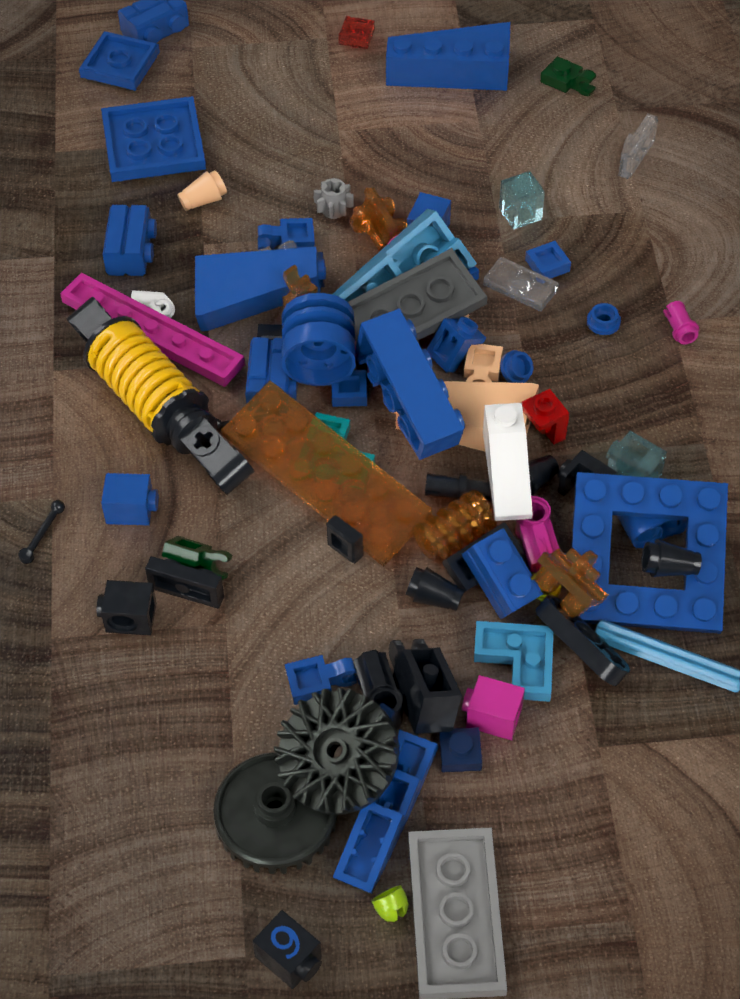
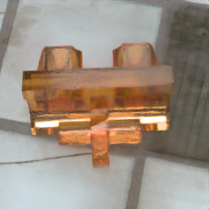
[350,188,407,252]
[534,548,609,618]

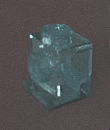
[606,431,667,478]

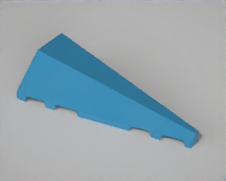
[332,209,477,302]

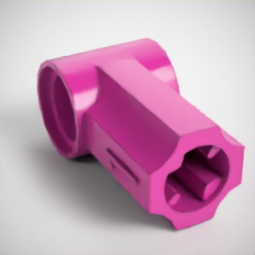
[515,496,563,573]

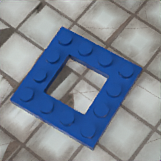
[568,472,728,634]

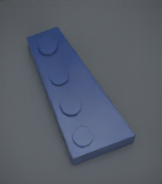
[386,22,511,91]

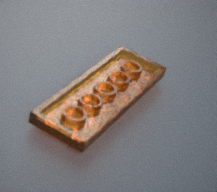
[221,380,432,567]

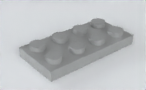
[408,828,507,999]

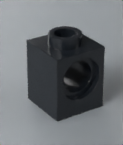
[96,580,157,635]

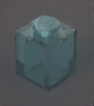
[499,171,545,230]

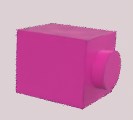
[462,675,525,741]

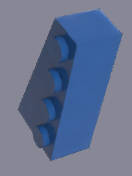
[355,308,465,460]

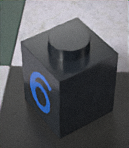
[252,910,322,989]

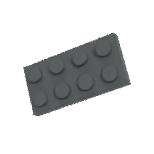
[348,248,487,347]

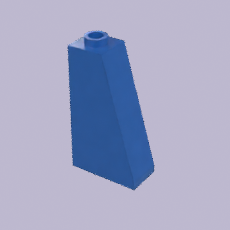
[195,247,326,332]

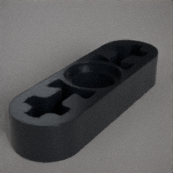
[535,594,630,686]

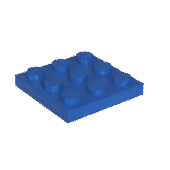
[101,96,206,182]

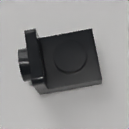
[557,450,618,496]

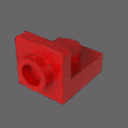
[521,389,570,445]

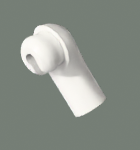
[131,290,175,318]

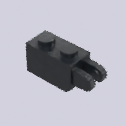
[388,639,462,734]

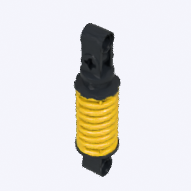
[66,296,255,495]

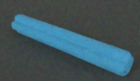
[595,620,740,692]

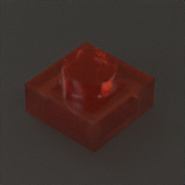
[339,16,375,49]

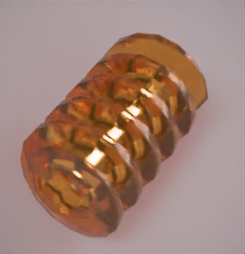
[413,490,497,560]

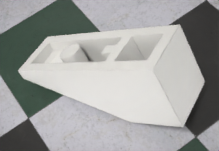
[483,403,533,521]

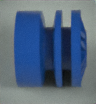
[282,293,356,386]

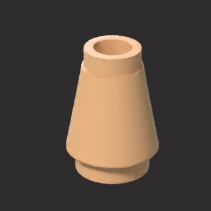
[177,170,227,211]

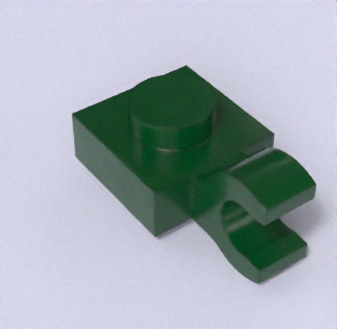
[540,56,596,96]
[162,536,233,581]

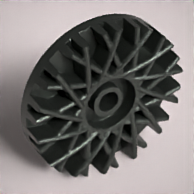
[274,688,399,815]
[213,752,337,874]

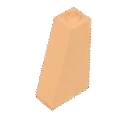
[391,381,539,452]

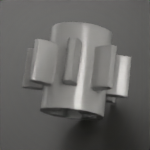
[314,178,354,219]

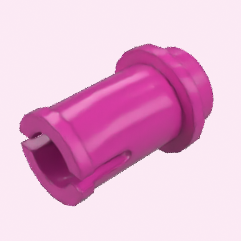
[664,301,699,345]

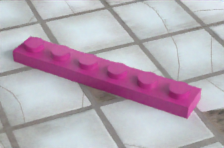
[60,273,245,387]

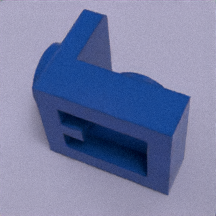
[427,317,486,373]

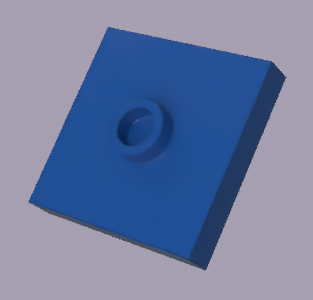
[79,31,160,91]

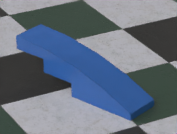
[333,730,438,894]

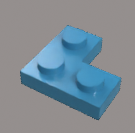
[474,621,554,702]

